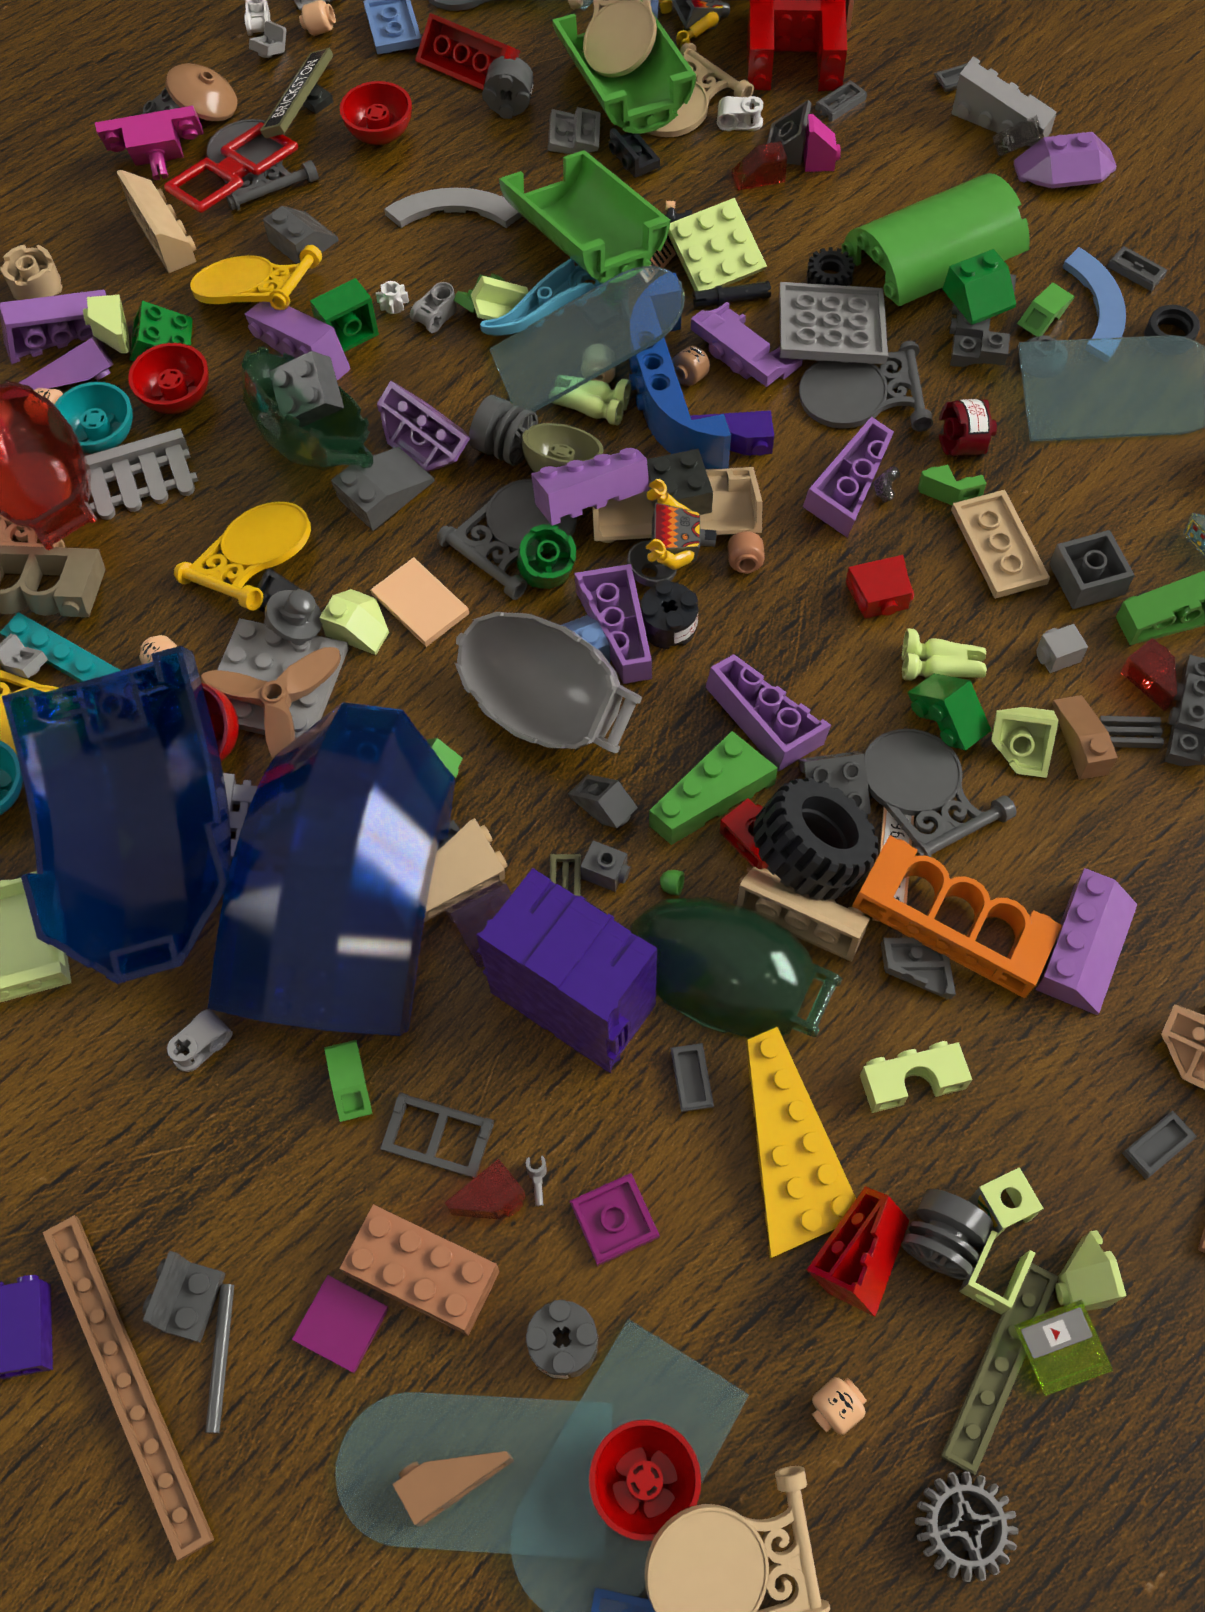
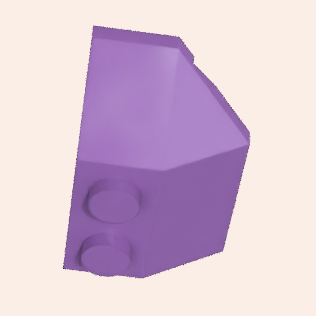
[1013,132,1117,188]
[377,381,470,472]

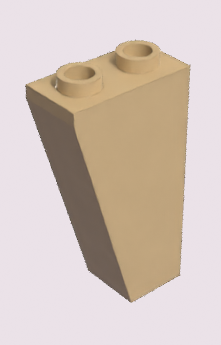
[390,818,507,931]

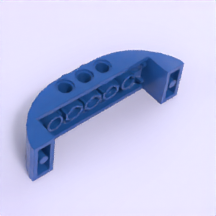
[629,273,731,469]

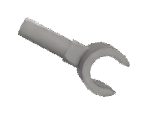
[526,1156,547,1207]

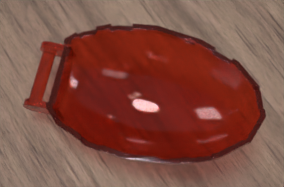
[0,380,97,551]

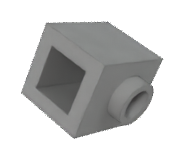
[1036,624,1088,673]

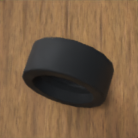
[1144,305,1200,356]

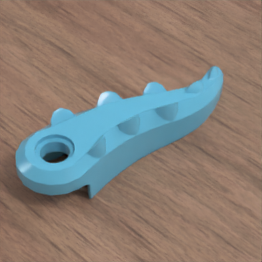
[480,258,609,336]

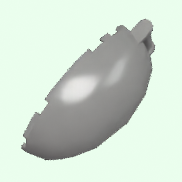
[455,612,642,753]

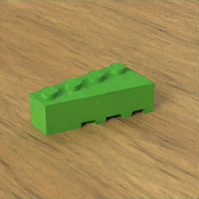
[1116,571,1205,645]
[649,731,778,845]

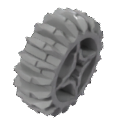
[915,1471,1018,1582]

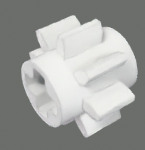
[376,281,409,314]

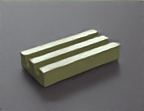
[550,854,581,896]

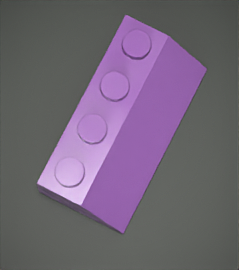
[1036,868,1137,1015]

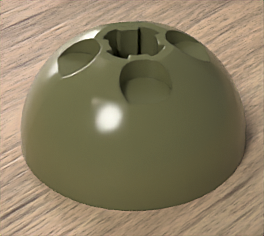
[522,423,603,472]

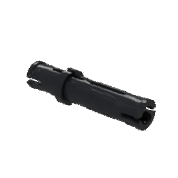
[692,281,771,308]

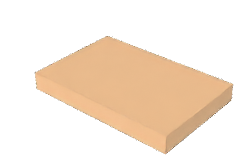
[371,557,469,647]

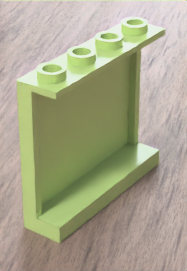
[0,871,71,1002]

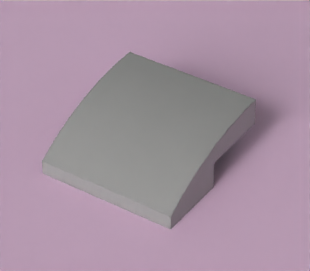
[547,107,601,153]

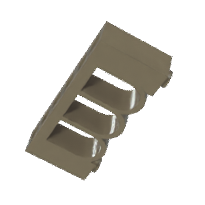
[0,546,106,617]

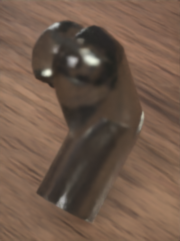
[874,466,900,503]

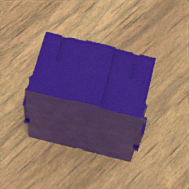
[476,868,657,1074]

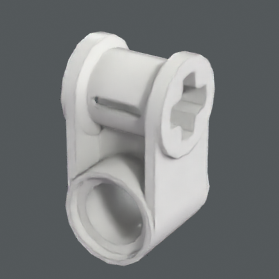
[244,0,271,36]
[717,96,763,131]

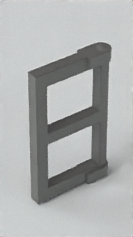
[380,1092,494,1179]

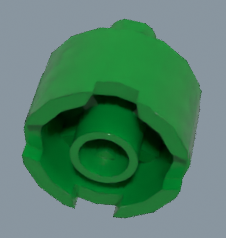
[517,524,576,589]

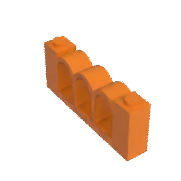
[852,835,1062,998]

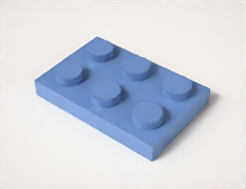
[363,0,422,55]

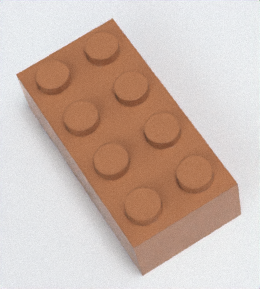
[339,1204,500,1336]

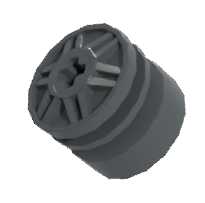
[469,395,538,466]
[901,1189,994,1280]

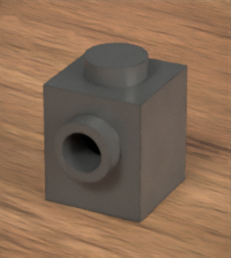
[580,840,631,892]

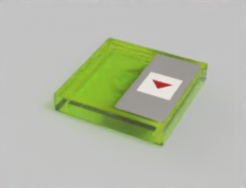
[1014,1299,1113,1396]

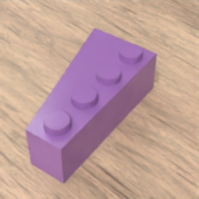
[531,448,649,526]

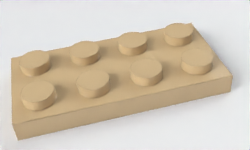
[951,490,1050,599]

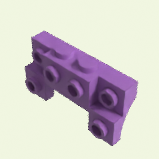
[690,302,803,387]

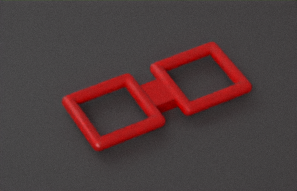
[164,122,298,213]

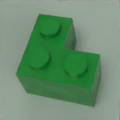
[907,673,992,750]

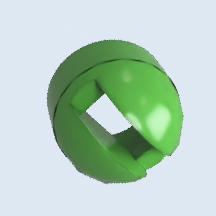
[660,870,685,896]

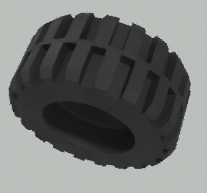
[753,778,878,900]

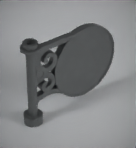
[207,119,319,211]
[799,341,933,432]
[437,479,577,600]
[864,729,1017,857]

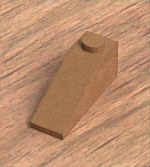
[1052,695,1118,780]
[392,1451,514,1527]

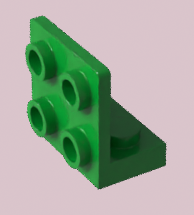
[129,301,193,361]

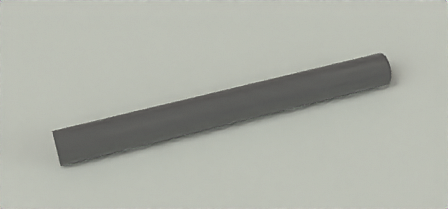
[205,1284,235,1434]

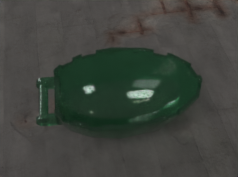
[241,347,374,471]
[630,897,842,1038]

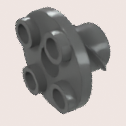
[264,589,322,645]

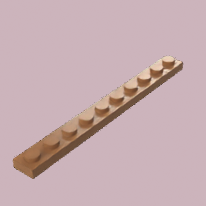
[42,1215,215,1561]

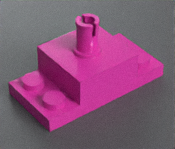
[95,106,203,180]

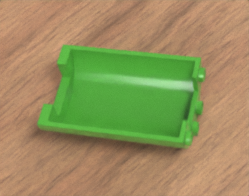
[552,0,696,134]
[499,150,670,285]
[842,173,1030,306]

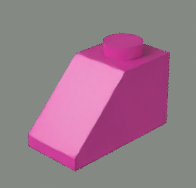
[803,114,841,172]

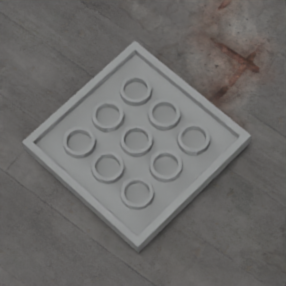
[779,282,888,364]
[217,618,349,746]

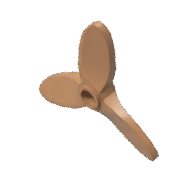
[201,647,341,769]

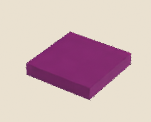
[570,1173,660,1266]
[292,1275,389,1374]

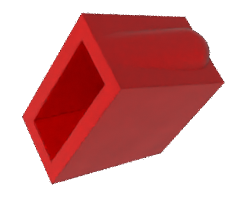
[845,555,914,619]

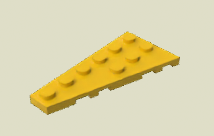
[746,1027,856,1258]

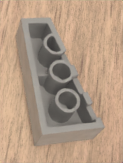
[951,56,1057,147]

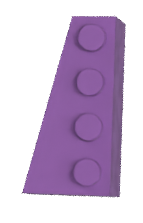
[0,290,107,364]
[245,302,351,380]
[803,417,894,538]
[574,564,652,684]
[706,654,831,771]

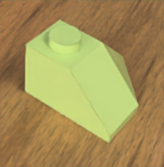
[83,295,130,353]
[319,589,389,655]
[991,707,1059,778]
[1055,1230,1126,1312]

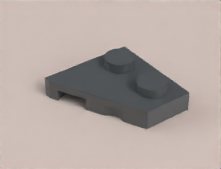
[880,937,956,999]

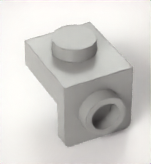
[249,21,286,58]
[0,634,48,678]

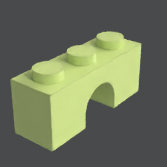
[860,1041,972,1113]

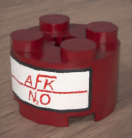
[939,399,997,456]

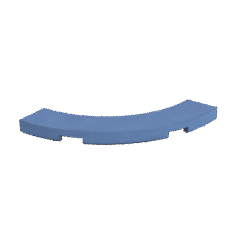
[1063,247,1126,364]

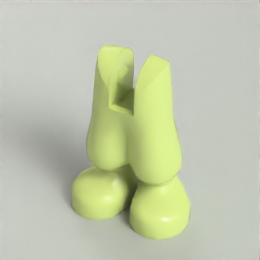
[550,376,631,425]
[902,628,987,681]

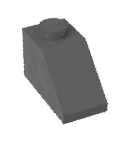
[568,774,638,828]

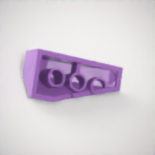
[2,337,114,398]

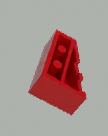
[806,1186,909,1317]

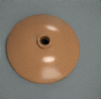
[165,63,237,121]

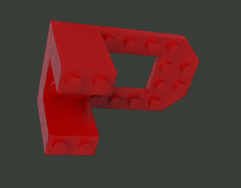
[747,0,847,91]

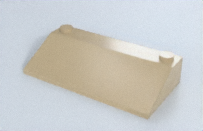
[592,467,763,543]

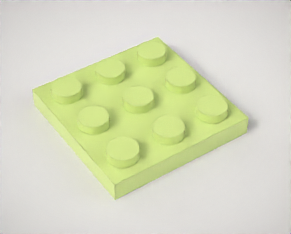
[668,198,767,291]

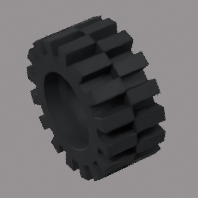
[807,247,855,286]

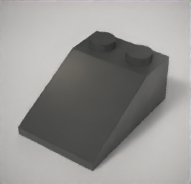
[331,447,435,531]

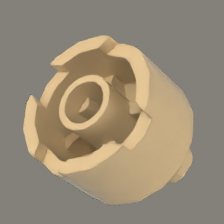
[0,245,62,300]

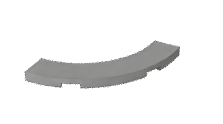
[384,188,523,228]

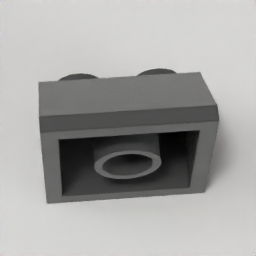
[263,206,339,264]

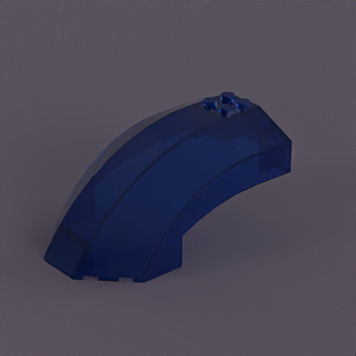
[2,645,231,984]
[208,702,455,1036]

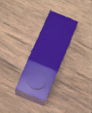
[690,410,774,455]

